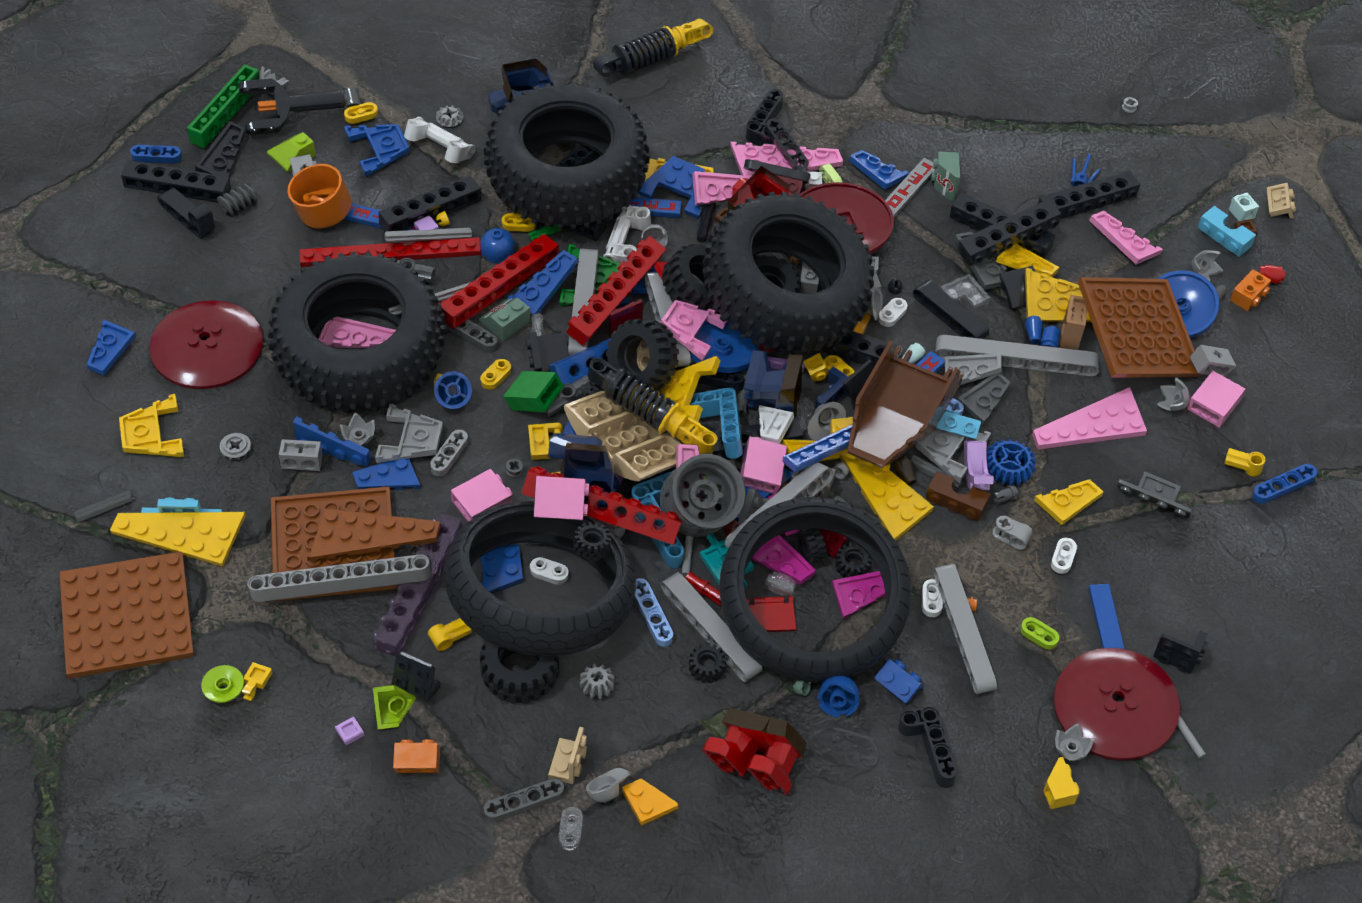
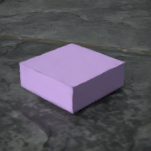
[414,216,439,230]
[335,717,364,746]

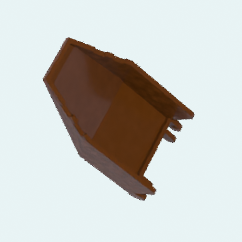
[847,340,964,468]

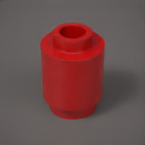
[1259,264,1286,284]

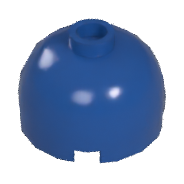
[480,228,516,263]
[434,371,472,409]
[817,675,860,717]

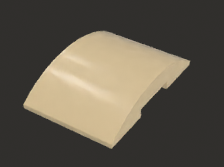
[564,390,681,481]

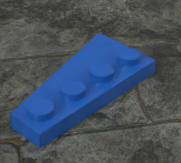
[507,250,579,318]

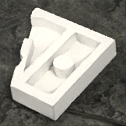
[759,406,794,444]

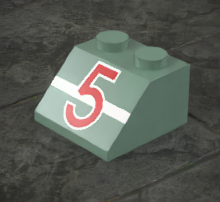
[931,152,960,202]
[479,298,531,341]

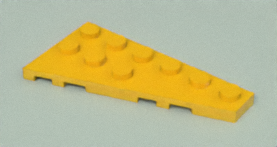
[1025,268,1091,322]
[110,512,246,567]

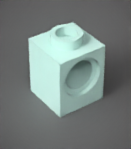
[1229,193,1259,221]

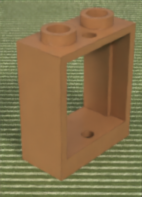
[1059,295,1087,350]

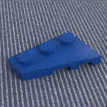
[849,150,910,189]
[87,319,136,376]
[352,458,420,490]

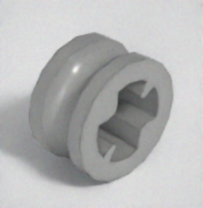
[1122,97,1138,113]

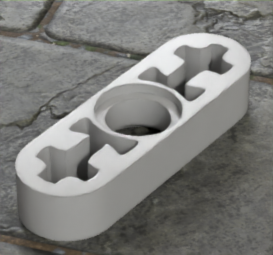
[431,430,468,476]

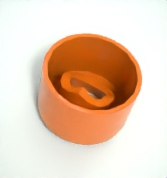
[288,164,352,229]

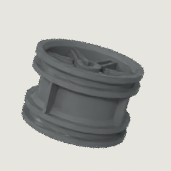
[660,454,745,537]

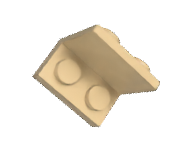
[548,727,587,784]

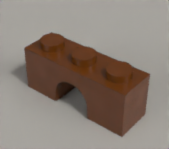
[925,471,990,521]

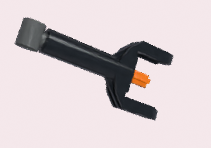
[238,78,361,135]

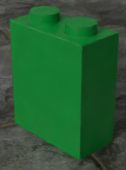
[503,371,564,412]

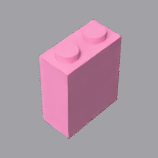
[1187,371,1245,428]
[740,437,787,494]
[451,469,513,522]
[534,476,589,520]

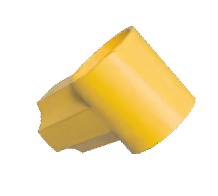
[1224,448,1265,477]
[428,618,472,651]

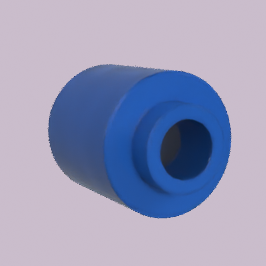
[1040,326,1061,348]

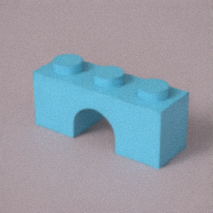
[1198,206,1256,257]

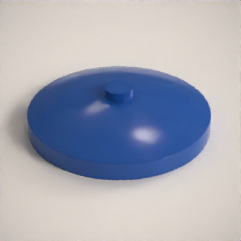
[1158,270,1219,338]
[689,321,759,373]

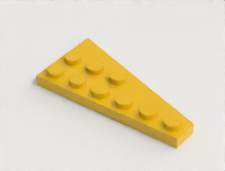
[840,455,934,541]

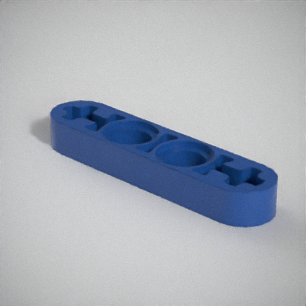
[1252,464,1317,504]

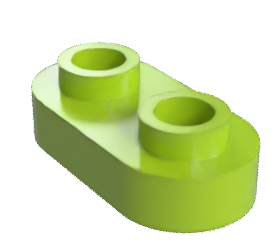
[1020,617,1059,650]

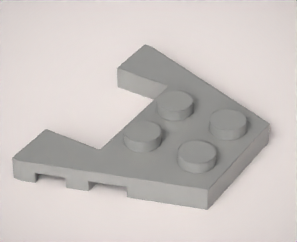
[375,404,443,463]
[916,429,991,483]

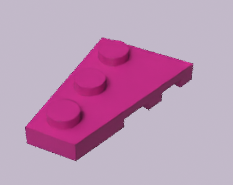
[752,535,816,585]
[832,571,885,619]

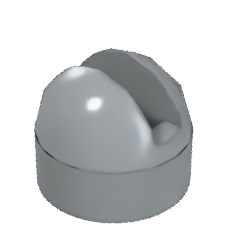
[832,462,849,480]

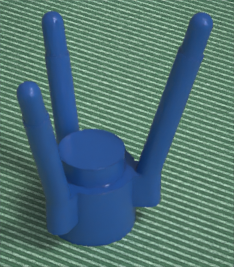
[1070,154,1101,187]

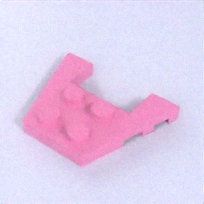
[660,300,727,361]

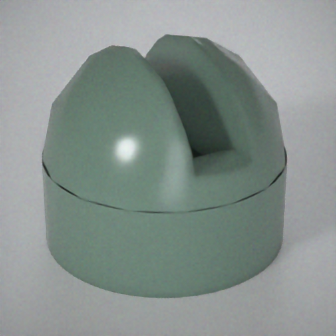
[793,680,811,696]

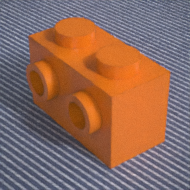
[1230,269,1271,311]
[393,739,440,773]

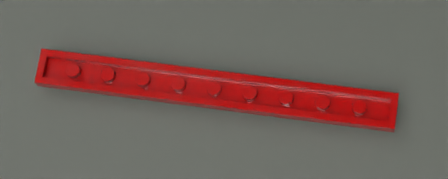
[300,237,481,267]

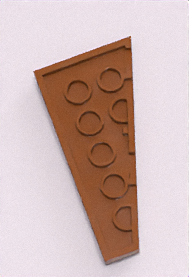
[309,509,441,562]

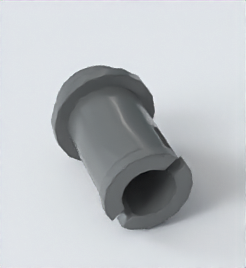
[992,485,1018,504]

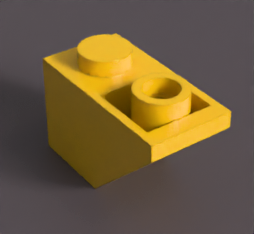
[1043,757,1079,809]

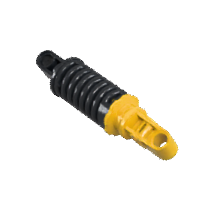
[593,19,713,77]
[587,358,717,454]

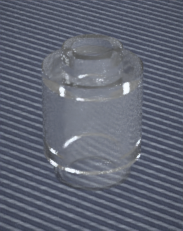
[765,571,797,596]

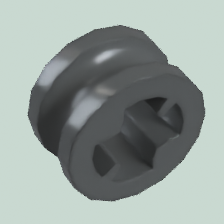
[506,459,523,478]

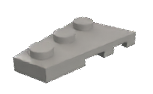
[945,354,1002,385]

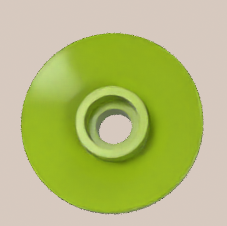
[201,665,244,703]

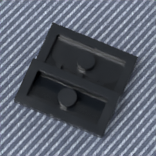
[999,265,1036,308]
[842,360,875,410]

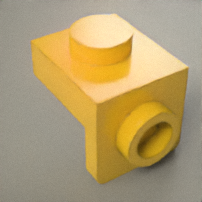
[803,353,829,382]

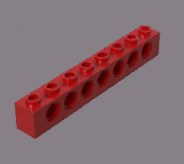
[440,234,559,329]
[566,236,666,346]
[521,466,682,545]

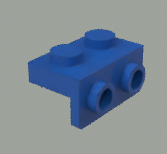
[874,659,925,704]

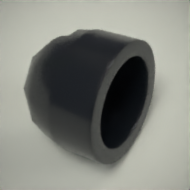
[888,279,902,295]

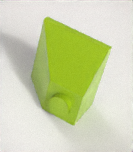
[267,132,316,172]

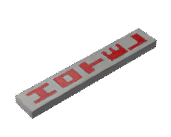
[885,158,935,217]

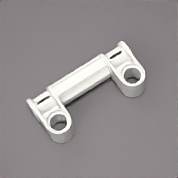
[404,117,476,163]
[603,205,651,264]

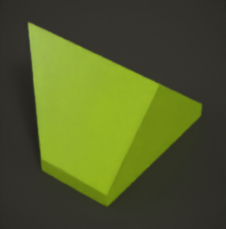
[373,685,417,729]

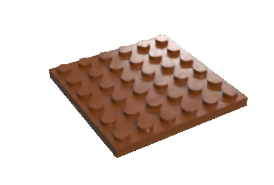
[1077,277,1202,378]
[271,487,397,601]
[60,552,194,679]

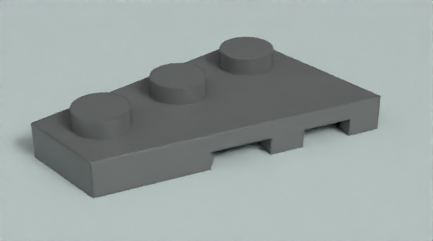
[958,373,1011,425]

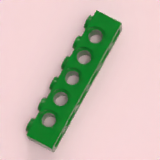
[187,64,260,149]

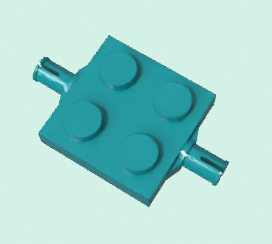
[700,533,754,587]

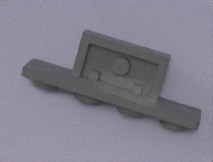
[1117,472,1192,517]

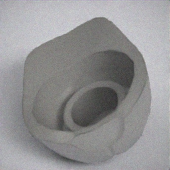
[586,768,630,803]

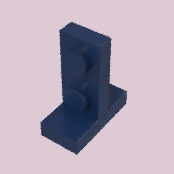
[816,366,850,408]

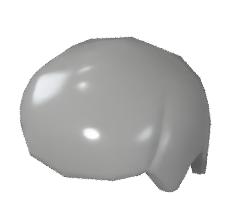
[641,224,668,247]

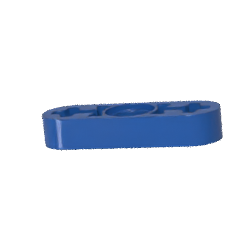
[130,145,182,164]

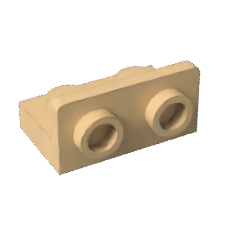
[1267,183,1296,219]

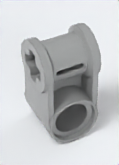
[992,516,1033,550]

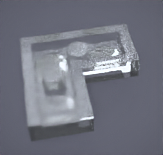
[940,274,990,309]

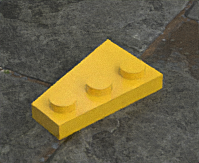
[1034,479,1103,525]

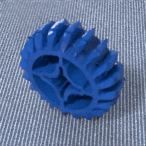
[986,438,1036,486]

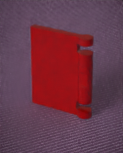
[746,596,796,632]

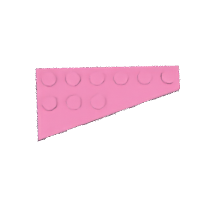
[730,142,843,176]
[1032,387,1147,450]

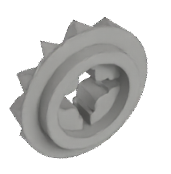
[436,105,463,127]
[220,433,251,460]

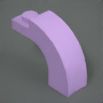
[964,441,994,490]

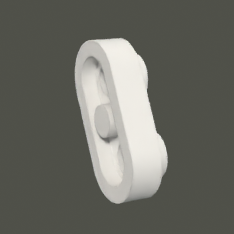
[878,298,907,327]
[1051,538,1077,574]
[530,558,569,585]
[922,579,943,617]

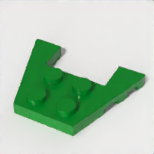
[559,244,620,306]

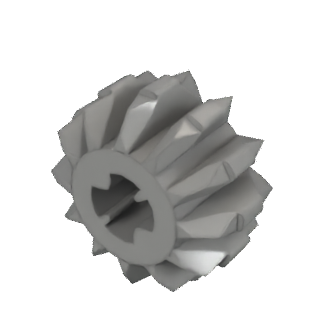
[580,664,615,699]

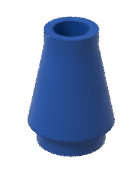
[1025,316,1043,344]

